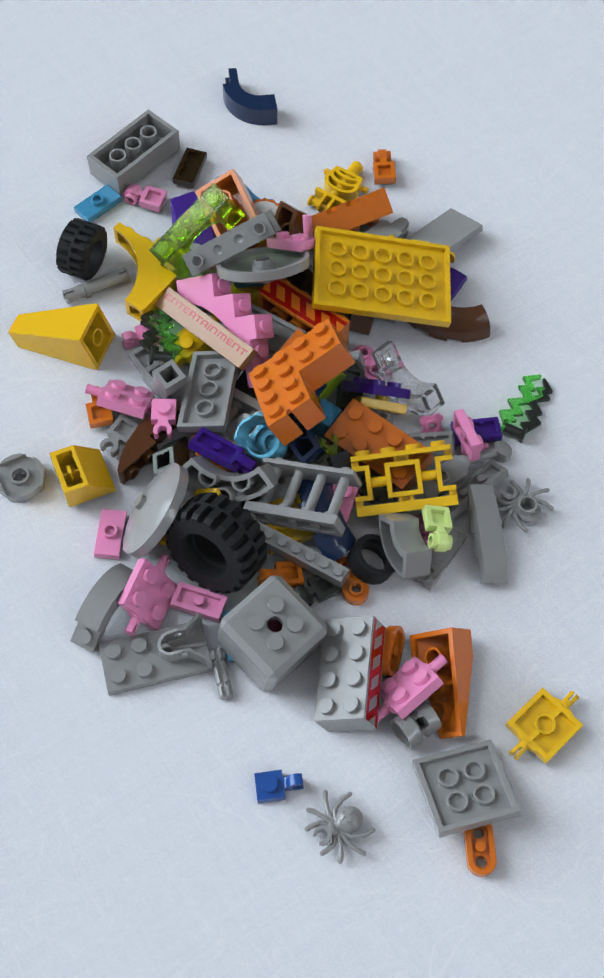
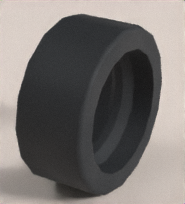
[347,534,395,585]

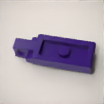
[188,428,257,474]

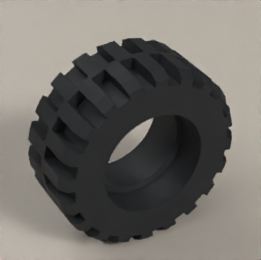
[165,492,268,594]

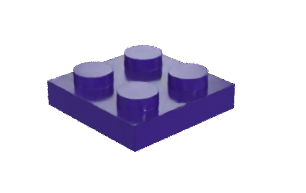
[342,377,411,399]

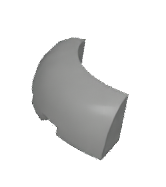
[182,455,278,501]

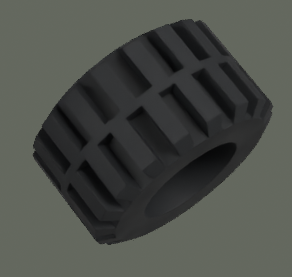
[56,218,107,281]

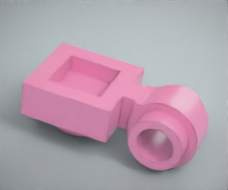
[124,183,168,213]

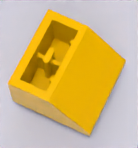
[49,445,116,507]

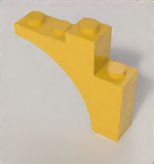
[113,222,178,321]

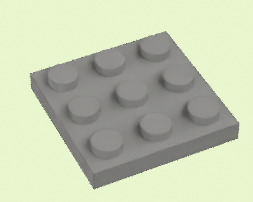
[413,739,521,838]

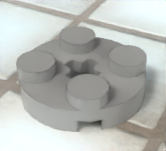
[0,453,46,503]

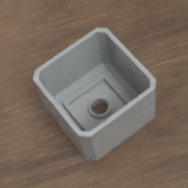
[217,575,327,692]

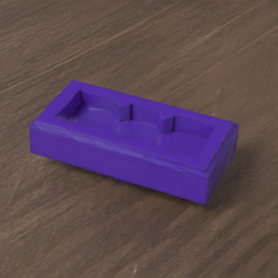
[450,417,503,446]

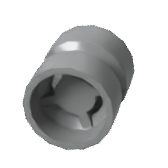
[390,701,441,750]

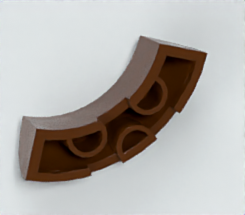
[274,201,313,293]
[407,304,491,343]

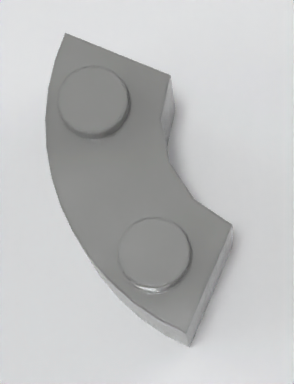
[379,512,432,578]

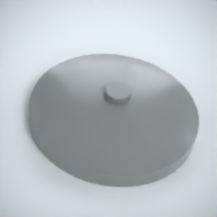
[216,246,310,284]
[123,463,189,558]

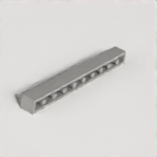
[253,518,349,588]

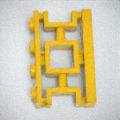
[350,440,459,517]

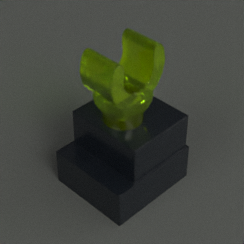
[320,434,352,469]

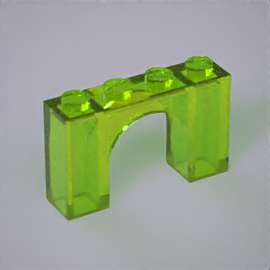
[149,182,245,279]

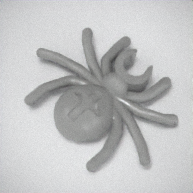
[495,478,554,533]
[305,790,375,864]

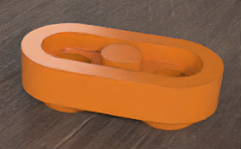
[336,557,369,606]
[382,625,405,676]
[464,824,497,877]

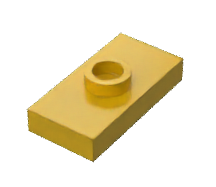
[356,395,408,415]

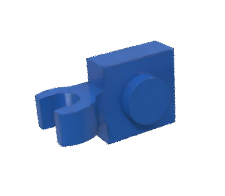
[254,769,304,803]

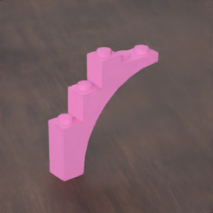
[176,273,274,388]

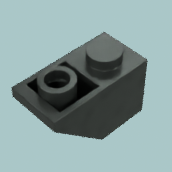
[152,436,190,476]

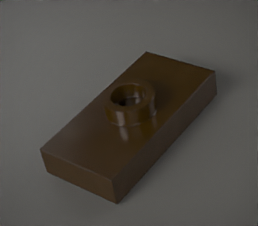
[173,148,207,188]

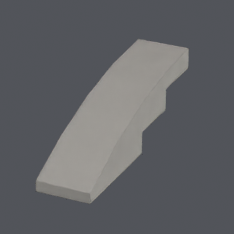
[468,484,508,584]

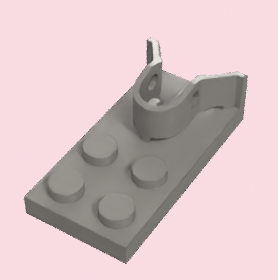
[177,351,245,433]
[98,613,213,696]

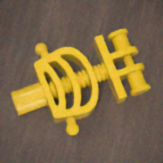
[307,161,369,212]

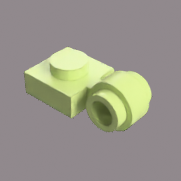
[422,505,453,552]

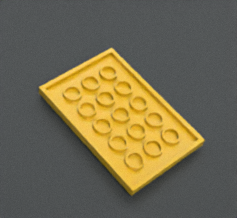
[312,226,451,328]

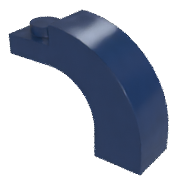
[223,68,277,125]

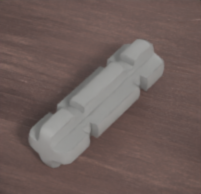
[210,648,233,700]

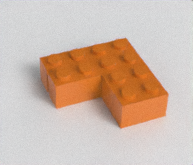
[248,319,355,446]

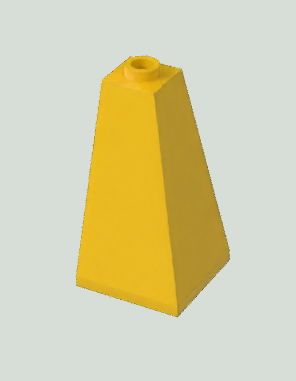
[8,304,115,370]

